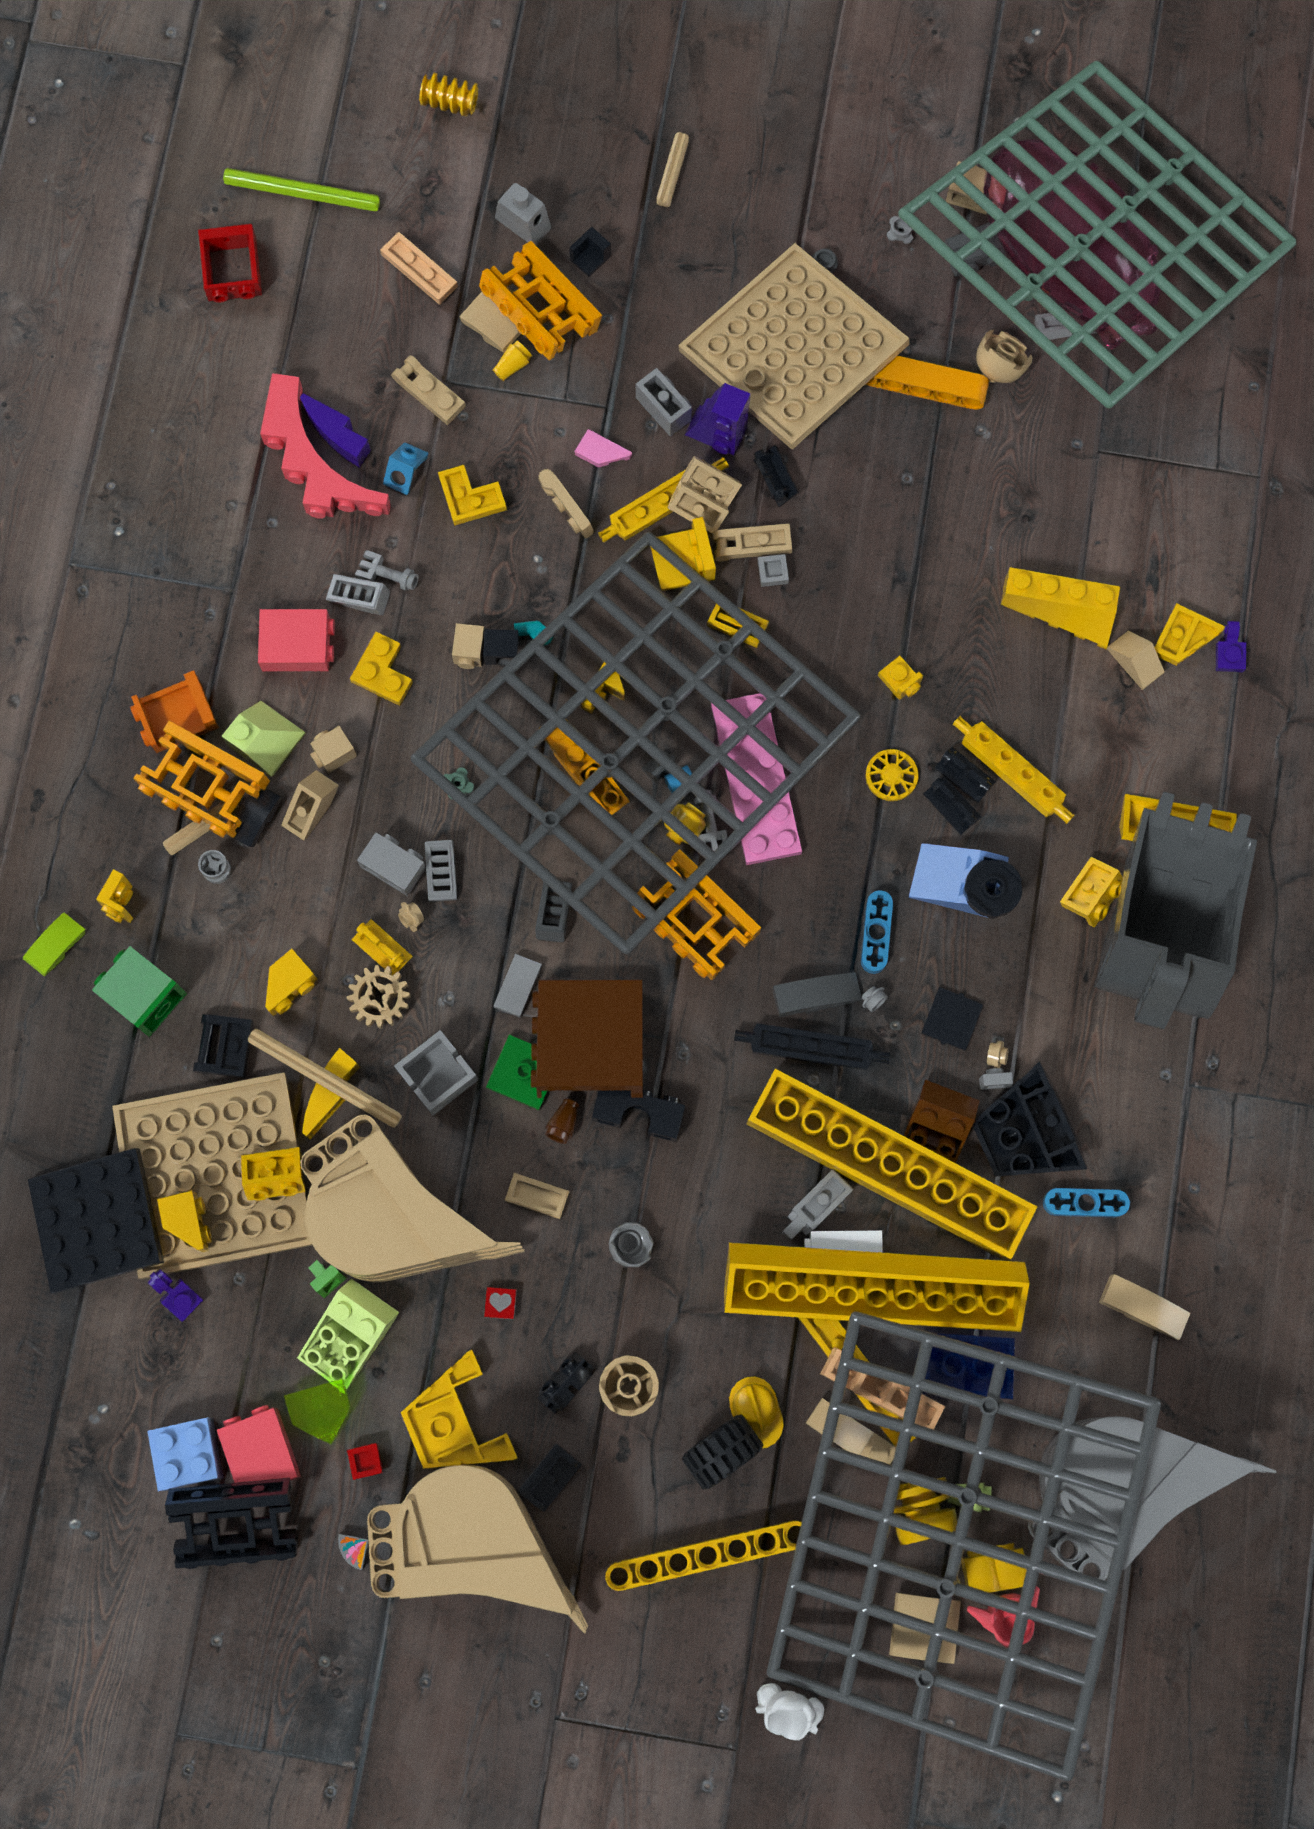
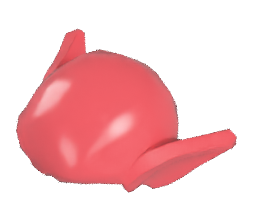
[967,1586,1040,1647]

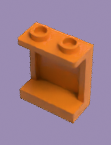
[130,670,219,753]

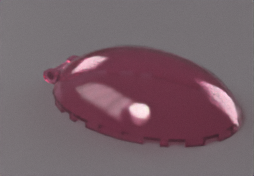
[983,140,1163,349]

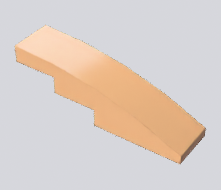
[820,1347,945,1429]

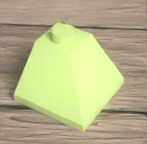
[222,701,306,777]

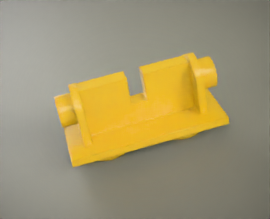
[351,919,413,976]

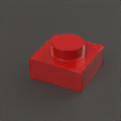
[347,1443,383,1480]

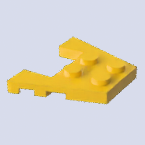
[401,1350,518,1469]

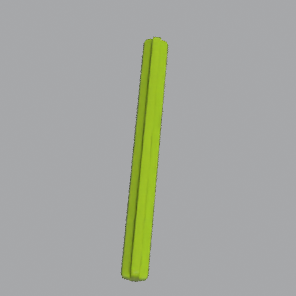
[223,168,380,211]

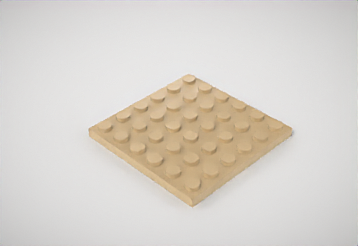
[678,243,910,450]
[112,1072,313,1279]

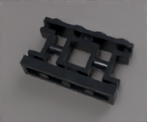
[165,1478,299,1569]

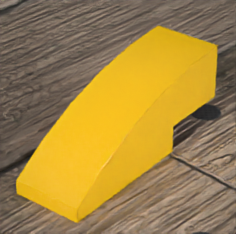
[302,1048,360,1140]

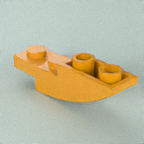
[544,727,630,815]

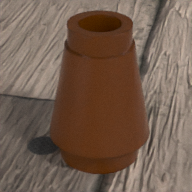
[545,1099,580,1144]

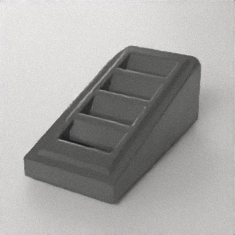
[535,881,572,942]

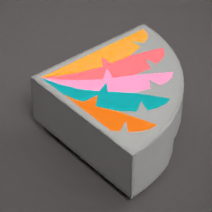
[338,1533,369,1570]

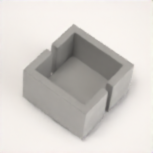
[394,1030,478,1116]

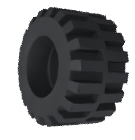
[682,1415,764,1490]

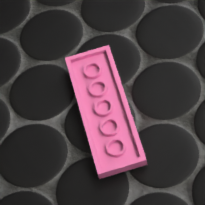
[711,693,802,865]

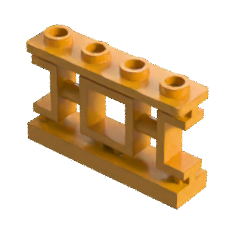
[479,241,602,361]
[133,721,270,838]
[631,849,761,980]

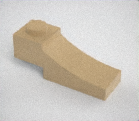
[806,1398,896,1475]

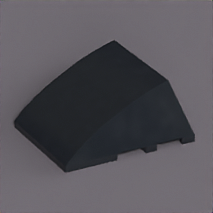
[972,1061,1088,1177]

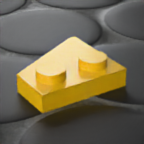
[1154,603,1225,666]

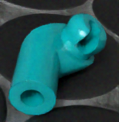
[514,621,553,646]

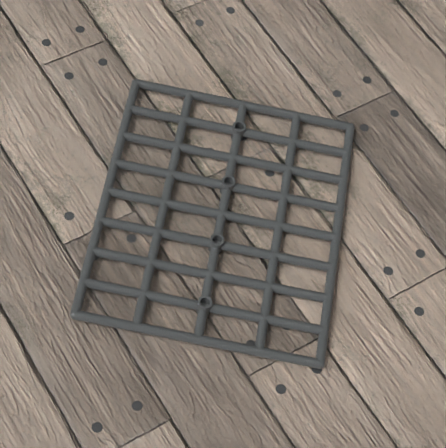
[410,532,861,954]
[767,1311,1161,1781]

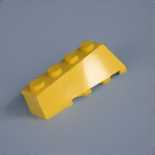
[1001,567,1120,649]

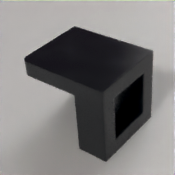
[569,227,611,277]
[483,629,519,665]

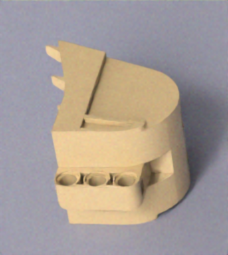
[301,1115,525,1282]
[367,1465,588,1634]

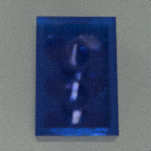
[922,1333,1015,1400]

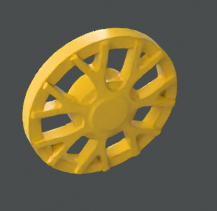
[865,749,918,801]

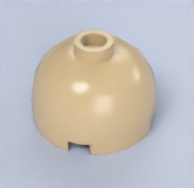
[976,330,1032,383]
[599,1356,659,1416]

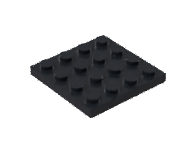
[28,1148,164,1294]

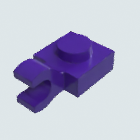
[1216,621,1246,672]

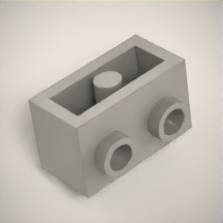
[636,368,692,437]
[357,833,426,897]

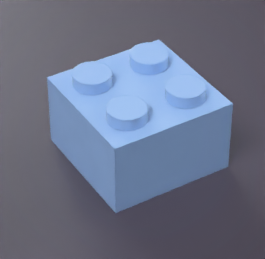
[147,1418,224,1491]

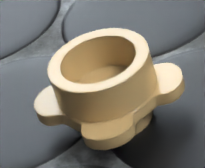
[398,902,424,932]

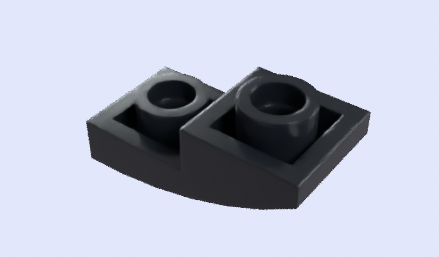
[234,788,282,847]

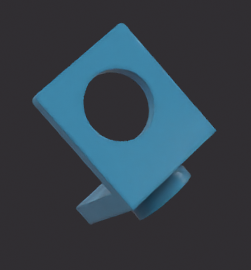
[383,442,428,495]

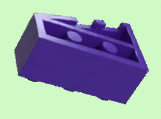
[685,383,750,455]

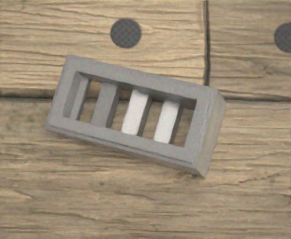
[326,574,390,615]
[425,840,457,902]

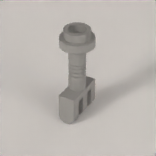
[355,550,418,591]
[694,790,728,851]

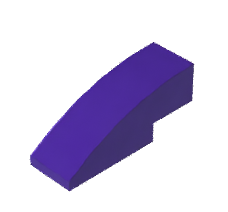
[300,393,371,468]

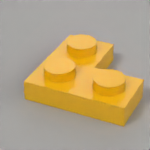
[438,465,507,526]
[350,632,413,706]

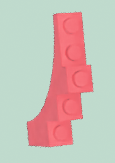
[260,373,391,519]

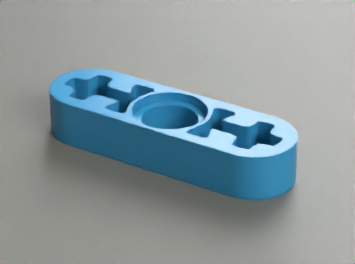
[861,890,893,974]
[1043,1188,1130,1217]

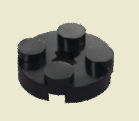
[963,860,1022,919]

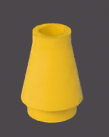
[492,341,532,382]

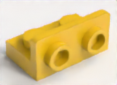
[1060,857,1123,927]
[96,869,133,923]
[241,1147,306,1201]

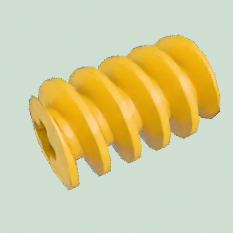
[419,72,478,117]

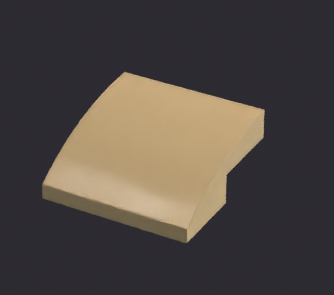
[459,287,521,353]
[668,456,742,533]
[889,1593,961,1664]

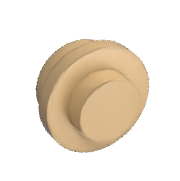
[987,1041,1008,1069]

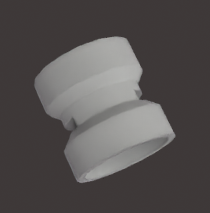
[198,850,231,884]

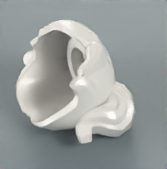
[755,1683,824,1740]

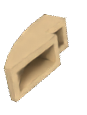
[1099,1274,1190,1341]

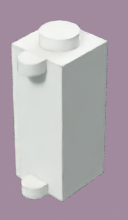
[804,1231,883,1253]

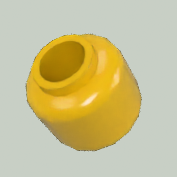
[664,802,706,845]

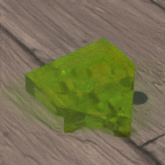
[284,1378,351,1444]

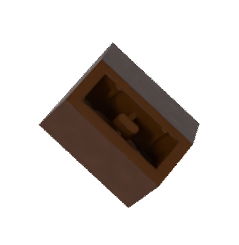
[903,1079,980,1163]

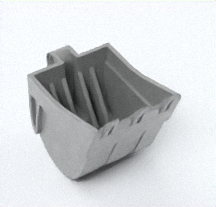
[1028,1416,1276,1580]

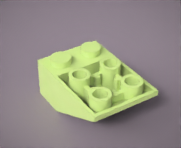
[297,1279,399,1392]

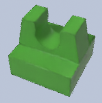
[308,1260,347,1298]

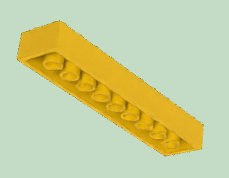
[747,1069,1037,1261]
[724,1243,1030,1332]

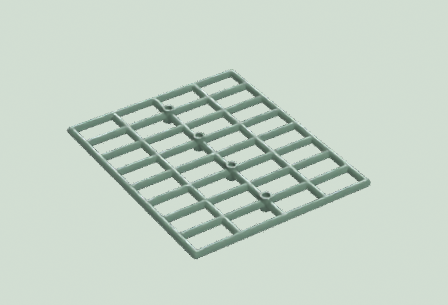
[898,61,1296,408]

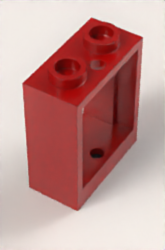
[198,224,262,303]

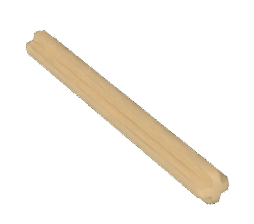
[248,1029,402,1128]

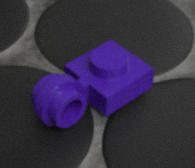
[148,1269,203,1322]

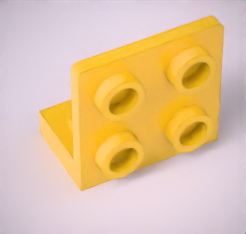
[650,517,716,591]

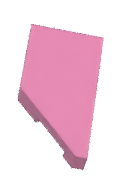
[575,429,632,468]

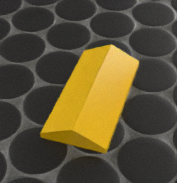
[1119,794,1237,841]

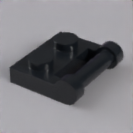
[193,1014,254,1078]

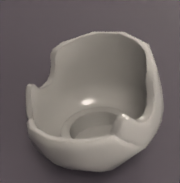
[609,1222,654,1267]

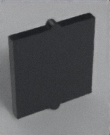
[921,987,983,1051]

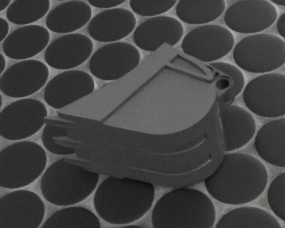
[1094,792,1257,1030]

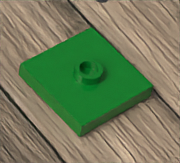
[486,1035,548,1111]

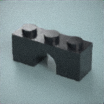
[592,1089,685,1142]

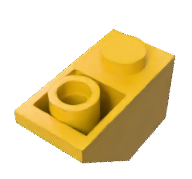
[265,949,317,1016]
[157,1191,212,1252]

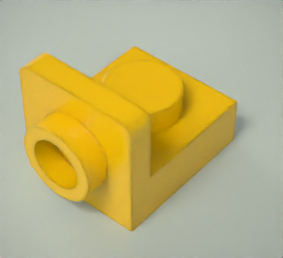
[878,656,923,700]

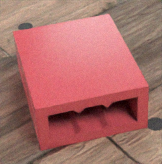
[258,609,335,671]
[217,1405,301,1483]

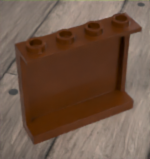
[531,980,643,1098]

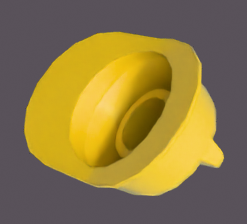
[729,1377,784,1448]

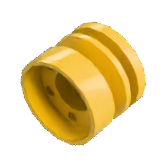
[894,1477,958,1545]

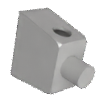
[495,183,551,245]

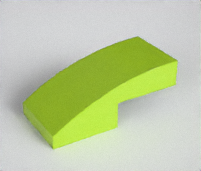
[23,912,85,977]

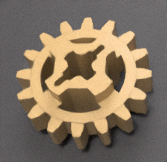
[347,965,411,1029]

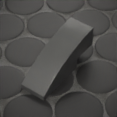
[772,972,862,1017]

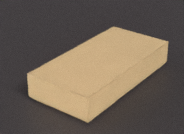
[505,1173,570,1220]

